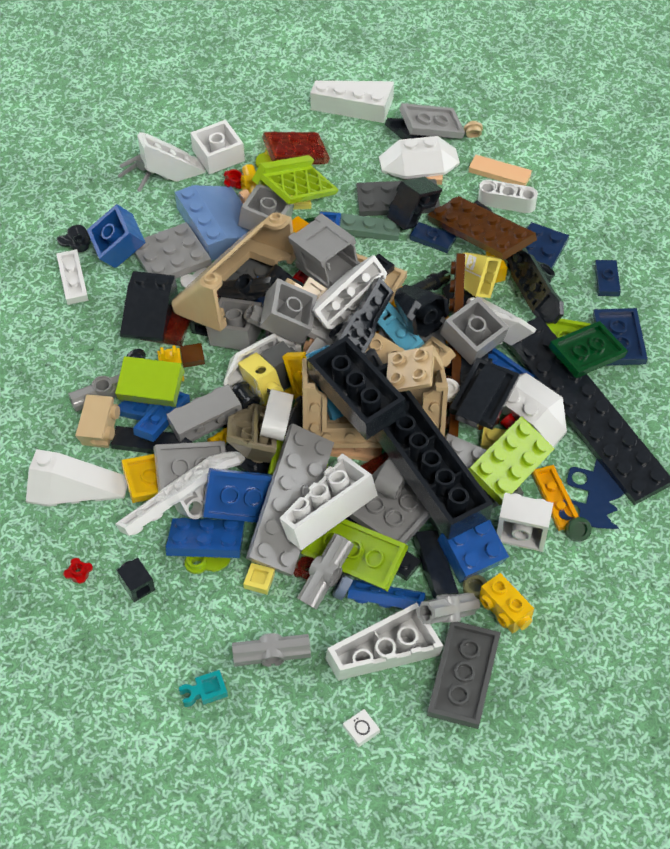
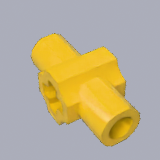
[241,164,265,194]

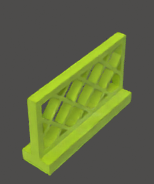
[252,155,339,205]

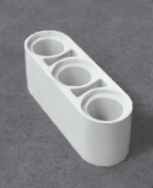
[478,180,538,213]
[260,389,294,441]

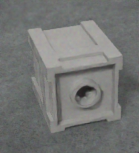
[288,213,360,290]

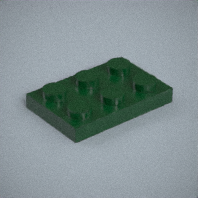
[548,321,628,378]

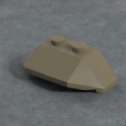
[226,403,277,463]

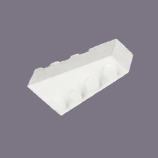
[280,453,378,550]

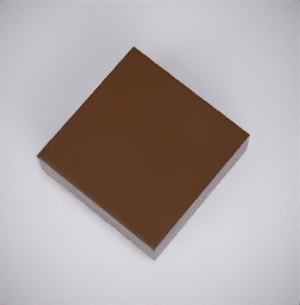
[180,343,205,368]

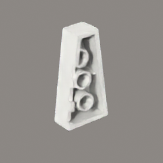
[310,81,394,123]
[326,603,443,681]

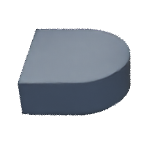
[332,573,353,600]

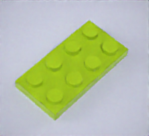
[468,416,555,505]
[301,519,409,592]

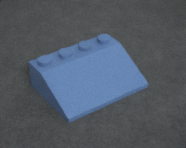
[175,185,250,261]

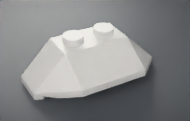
[137,132,206,182]
[379,136,460,179]
[312,255,387,330]
[466,297,536,346]
[223,333,301,389]
[502,373,567,447]

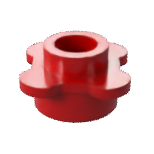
[223,169,242,189]
[63,558,93,584]

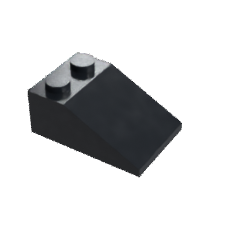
[120,271,178,342]

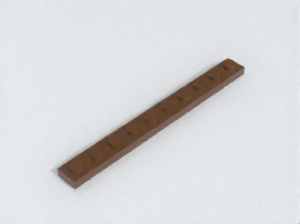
[445,253,465,437]

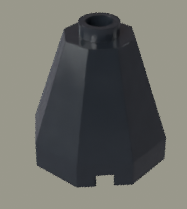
[394,284,449,338]

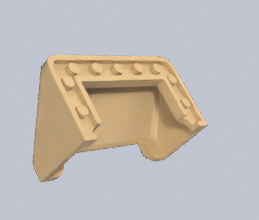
[172,212,296,332]
[302,358,448,448]

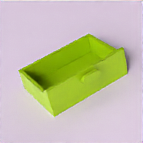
[115,356,185,407]

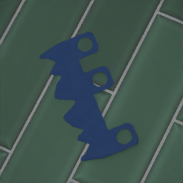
[559,459,625,529]

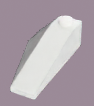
[26,449,128,507]

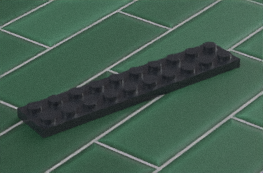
[506,316,670,505]

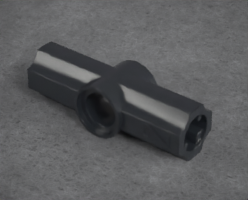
[217,274,278,302]

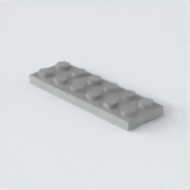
[246,424,334,576]

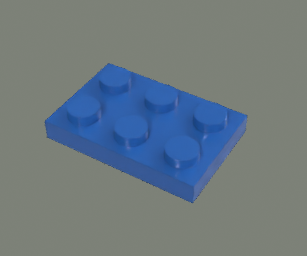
[202,468,273,522]
[166,518,245,558]

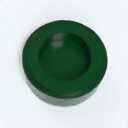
[566,517,592,542]

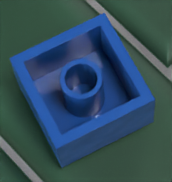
[87,204,146,268]
[438,520,509,583]

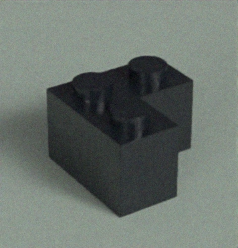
[386,177,443,230]

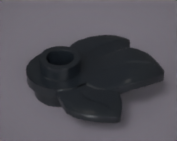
[57,225,91,253]

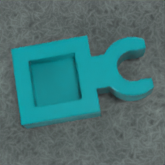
[179,670,228,707]

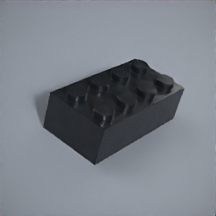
[307,335,406,440]

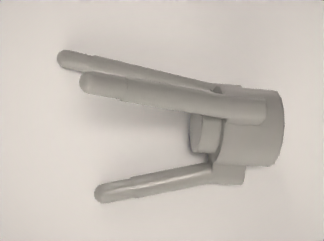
[118,154,151,192]

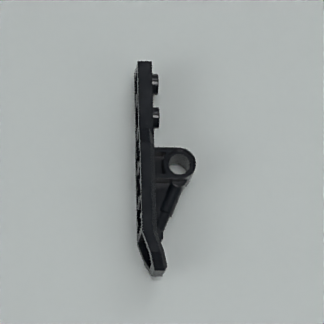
[506,247,564,324]
[329,277,394,353]

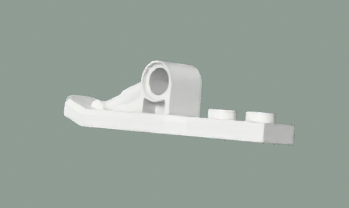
[115,451,245,536]

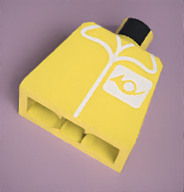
[454,252,502,298]
[238,352,284,406]

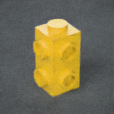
[479,573,534,634]

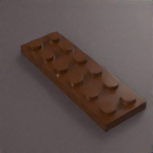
[427,196,537,260]

